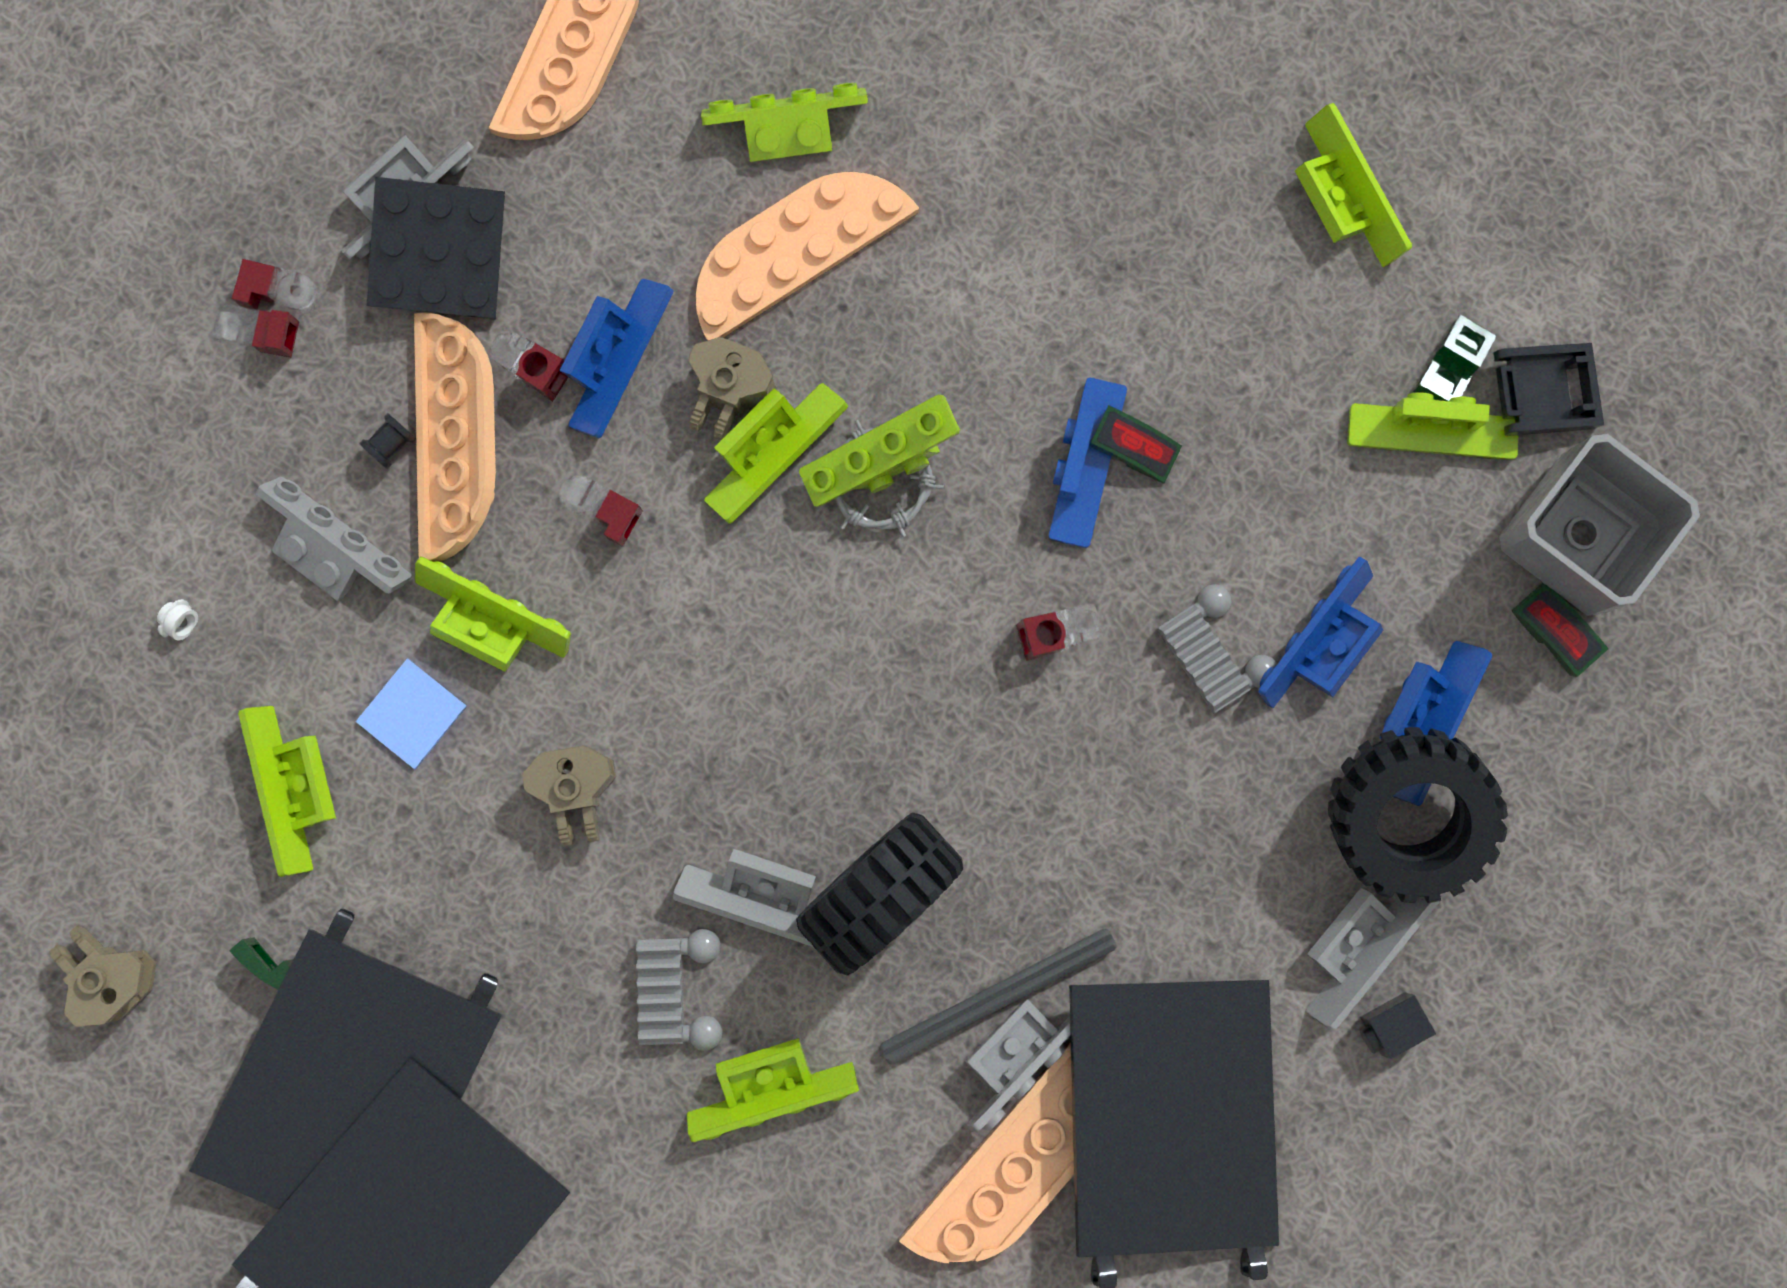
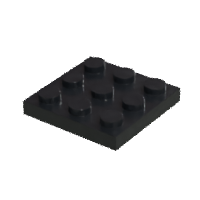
[367,177,505,319]

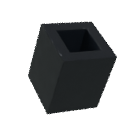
[1360,992,1436,1059]

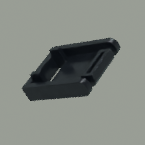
[1493,343,1604,436]

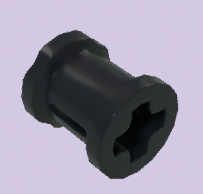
[359,413,416,469]

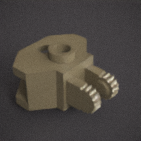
[688,337,776,440]
[522,745,616,847]
[49,925,157,1027]

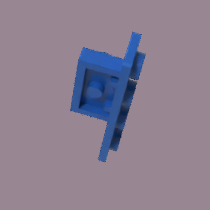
[560,279,674,439]
[1048,377,1127,548]
[1258,557,1383,708]
[1380,641,1492,806]

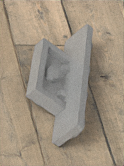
[341,135,474,259]
[256,477,412,601]
[673,849,816,947]
[1306,887,1442,1031]
[965,999,1071,1132]

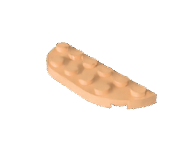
[489,0,639,140]
[696,172,919,341]
[414,312,496,562]
[899,1040,1074,1263]

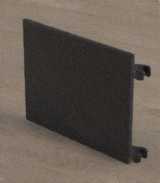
[189,908,502,1209]
[1069,980,1279,1288]
[232,1057,570,1288]

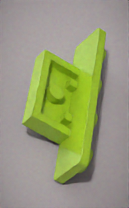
[701,83,868,162]
[1295,103,1412,267]
[704,383,848,524]
[1347,393,1519,460]
[799,394,960,507]
[415,556,571,672]
[238,706,336,877]
[687,1038,859,1142]

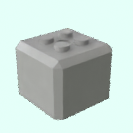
[1499,434,1700,616]

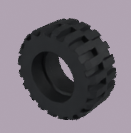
[1328,727,1508,904]
[796,812,964,976]

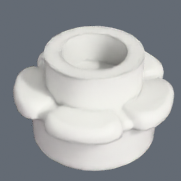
[157,599,198,640]

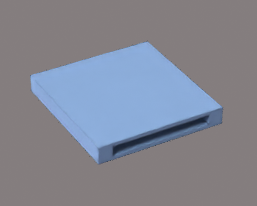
[356,659,467,769]

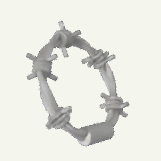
[835,420,944,538]

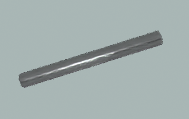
[881,929,1117,1064]

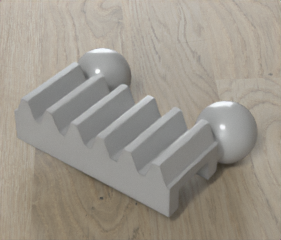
[1157,584,1277,714]
[636,929,723,1051]

